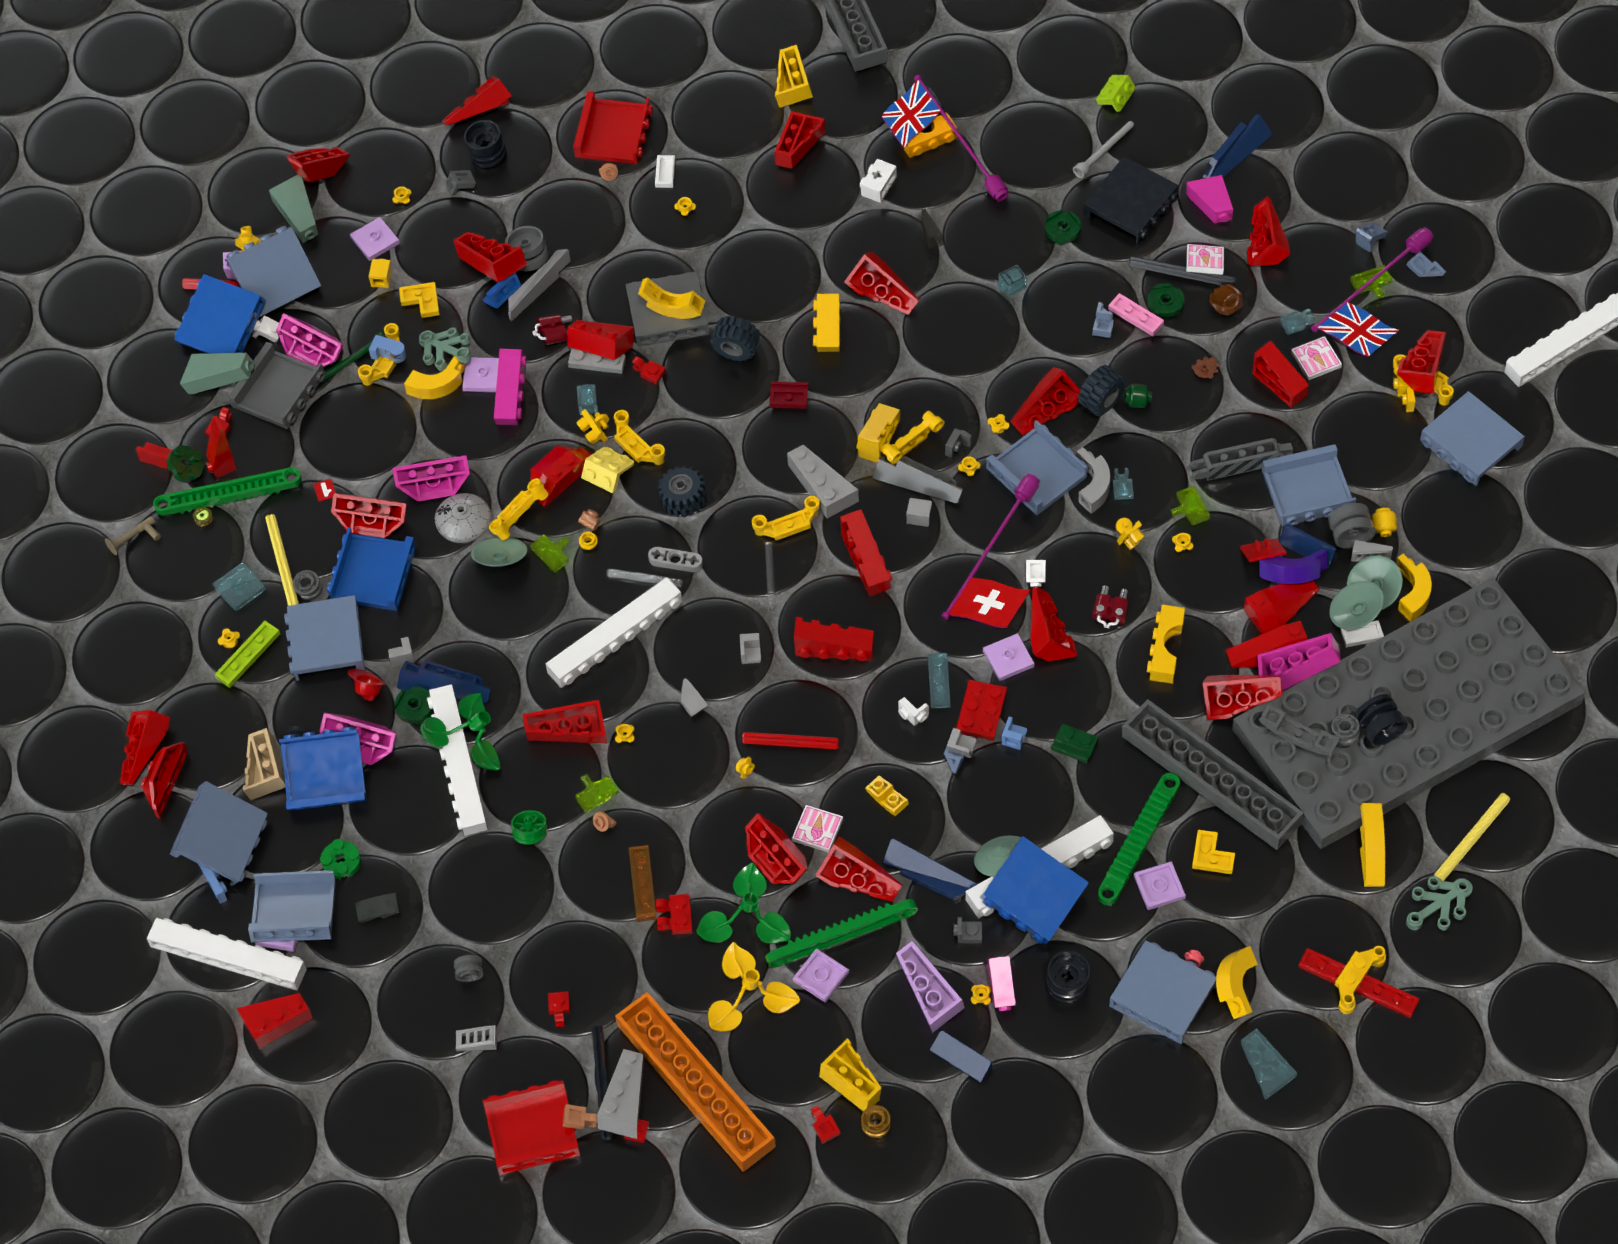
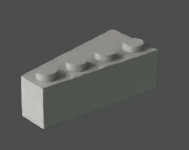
[787,445,859,518]
[597,1049,643,1139]

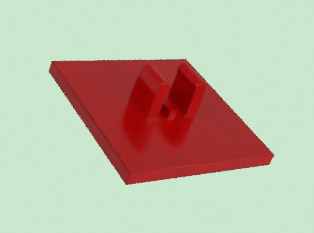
[1240,538,1286,562]

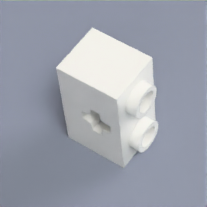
[860,159,897,203]

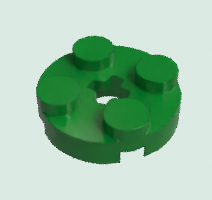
[320,839,361,879]

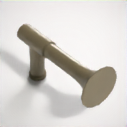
[105,516,161,555]

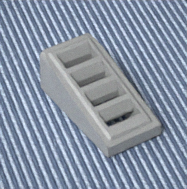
[1351,540,1393,562]
[456,1025,497,1051]

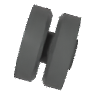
[505,226,549,271]
[1328,503,1376,548]

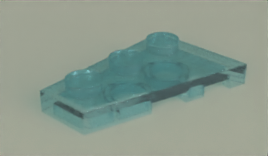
[1241,1028,1297,1100]

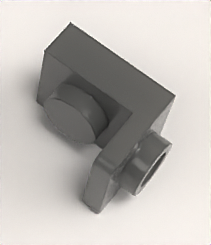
[446,170,476,195]
[945,428,972,458]
[954,917,982,943]

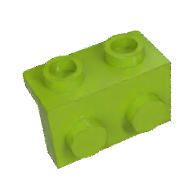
[1096,75,1136,112]

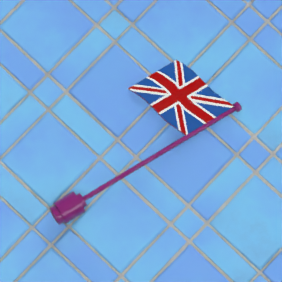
[882,75,1009,202]
[1311,227,1433,357]

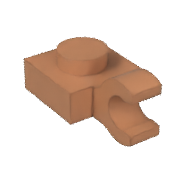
[563,1104,597,1129]

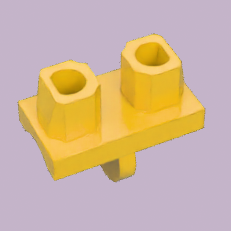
[576,409,609,445]
[1116,518,1145,550]

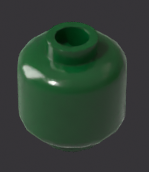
[1124,384,1152,408]

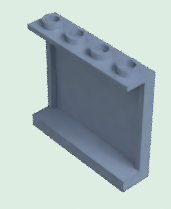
[224,226,321,317]
[1420,391,1525,486]
[986,420,1087,515]
[1262,444,1356,526]
[284,595,365,681]
[170,781,268,886]
[248,870,336,942]
[1109,940,1216,1044]

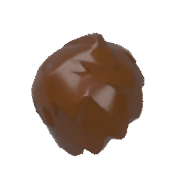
[1209,284,1243,316]

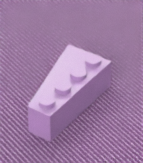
[896,941,964,1032]

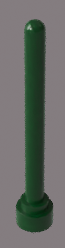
[319,332,385,384]

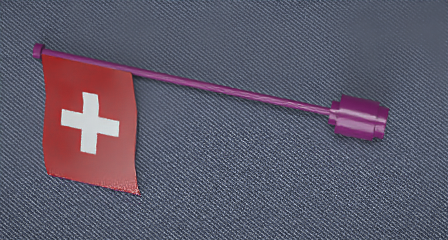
[941,473,1040,628]

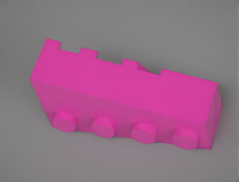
[494,349,526,425]
[1258,633,1341,691]

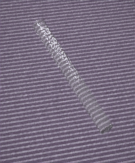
[765,542,776,611]
[607,569,683,587]

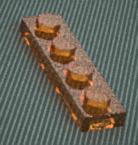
[629,845,657,922]

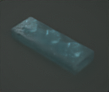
[928,653,950,708]

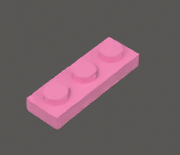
[1108,293,1164,336]

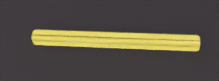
[265,514,299,606]
[1434,793,1510,881]

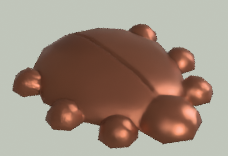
[1191,357,1219,379]

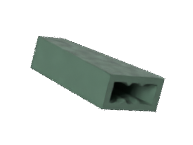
[269,175,318,243]
[180,353,255,394]

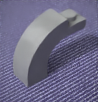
[1077,447,1110,514]

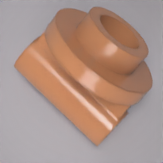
[599,163,618,181]
[578,509,600,531]
[593,810,617,831]

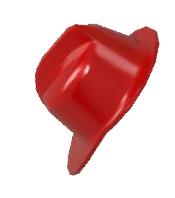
[348,669,386,701]

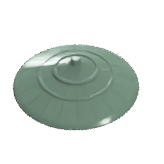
[471,537,527,567]
[1347,556,1402,610]
[1330,581,1384,630]
[974,835,1021,877]

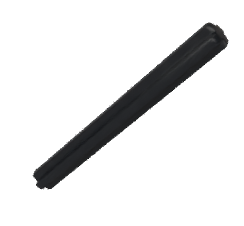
[1129,256,1237,286]
[592,1025,613,1141]

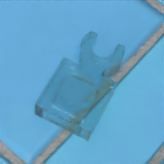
[1280,309,1315,335]
[1113,468,1134,500]

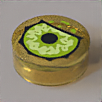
[193,507,213,526]

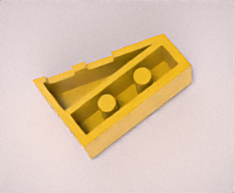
[775,45,813,108]
[813,294,840,352]
[856,403,900,463]
[819,1038,881,1111]

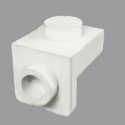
[252,316,279,342]
[1026,560,1046,587]
[898,697,929,726]

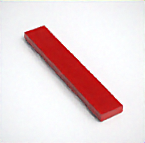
[1298,948,1420,1018]

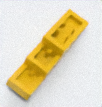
[1360,803,1385,887]

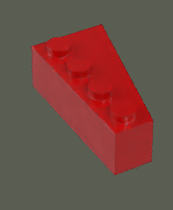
[453,232,527,282]
[794,617,874,661]

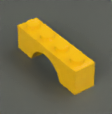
[1147,605,1185,684]

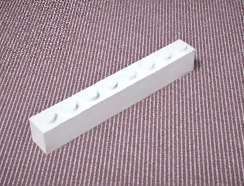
[1505,293,1618,387]
[545,577,682,688]
[427,684,487,836]
[965,815,1114,919]
[147,918,307,990]

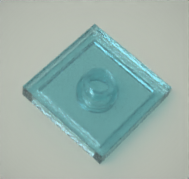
[212,562,266,611]

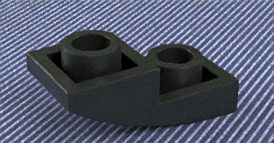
[355,893,401,923]

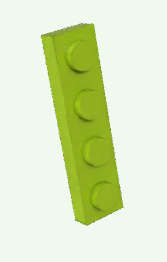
[214,621,280,688]

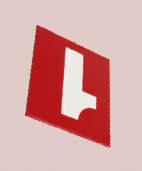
[313,479,336,502]

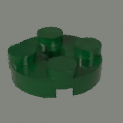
[1045,210,1081,246]
[1147,283,1184,318]
[167,445,203,483]
[394,686,433,725]

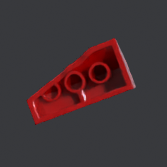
[442,76,512,126]
[844,252,920,315]
[206,415,237,478]
[1031,586,1078,662]
[1226,621,1308,669]
[1203,675,1283,720]
[120,710,170,785]
[815,837,903,902]

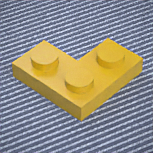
[399,282,440,318]
[1192,830,1235,874]

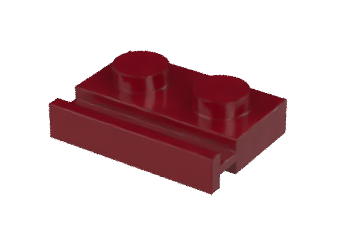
[769,381,808,409]

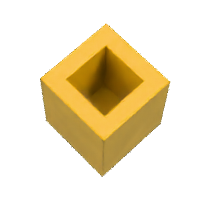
[369,259,393,288]

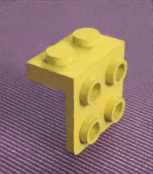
[581,447,634,493]

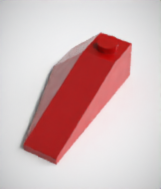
[1247,196,1290,266]
[1397,330,1446,394]
[1010,367,1080,435]
[1244,581,1319,634]

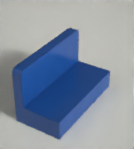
[483,273,522,309]

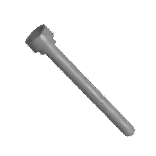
[1073,121,1134,178]

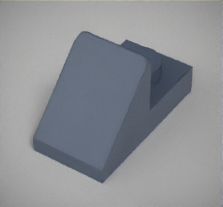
[1356,223,1388,252]

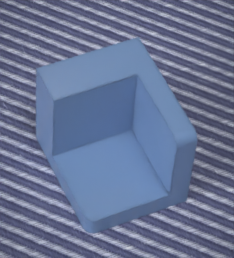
[1002,716,1027,750]

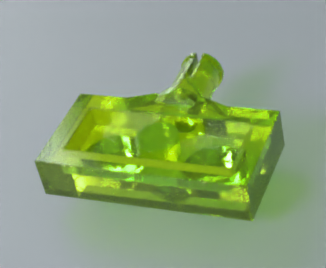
[1350,265,1392,298]
[1171,486,1210,526]
[530,534,569,573]
[575,774,619,813]

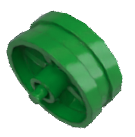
[511,810,548,845]

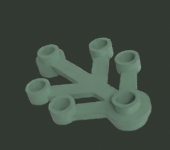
[419,328,472,371]
[1406,876,1473,930]

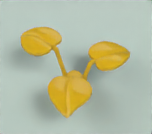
[708,942,800,1032]

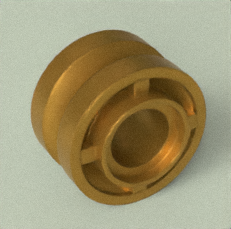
[861,1105,891,1138]

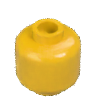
[1372,508,1398,537]

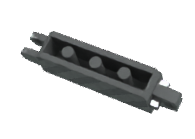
[1189,438,1293,481]

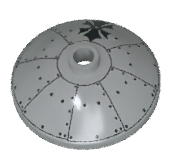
[435,493,491,543]

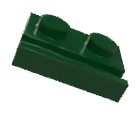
[1051,723,1098,764]

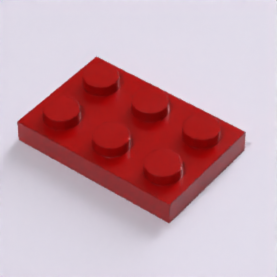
[956,680,1007,741]

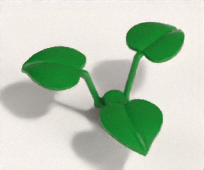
[420,693,500,771]
[697,863,791,944]

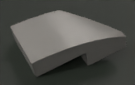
[679,678,708,717]

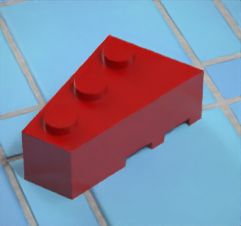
[237,993,313,1049]

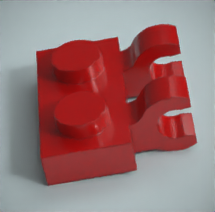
[656,894,692,935]

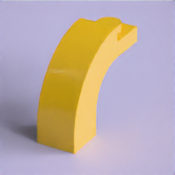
[638,278,705,319]
[404,356,466,399]
[1396,554,1432,622]
[1216,946,1258,1019]

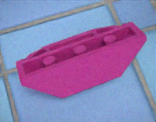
[276,313,343,368]
[392,455,470,501]
[319,713,397,765]

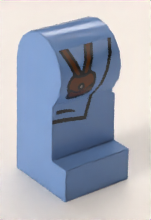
[369,335,406,363]

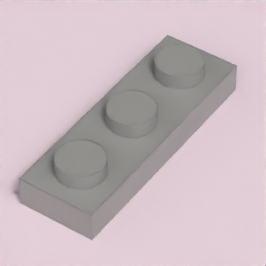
[568,348,626,374]

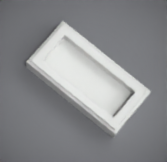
[655,155,675,188]
[1341,620,1384,647]

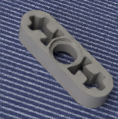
[648,547,703,572]

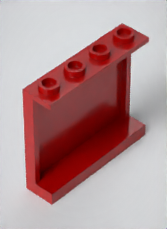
[573,91,653,164]
[483,1081,580,1175]

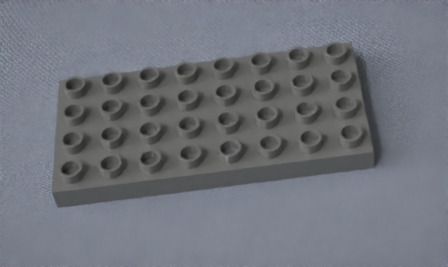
[1232,577,1585,850]

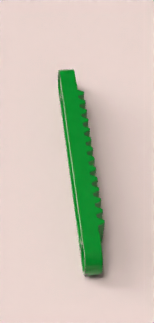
[153,467,302,516]
[1098,773,1180,906]
[765,899,918,968]

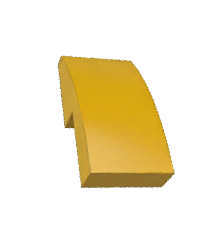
[1393,375,1416,412]
[865,776,909,816]

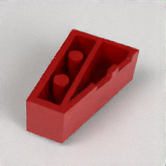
[774,111,826,169]
[568,320,634,360]
[1252,341,1309,408]

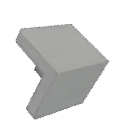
[906,498,932,527]
[740,633,761,664]
[388,637,414,667]
[947,728,976,758]

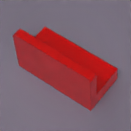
[136,442,173,469]

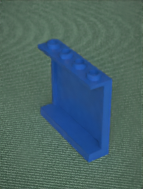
[174,274,266,354]
[327,527,416,611]
[279,727,367,811]
[980,836,1089,944]

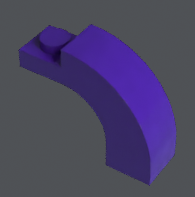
[1260,549,1328,584]

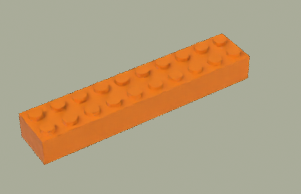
[615,992,776,1172]

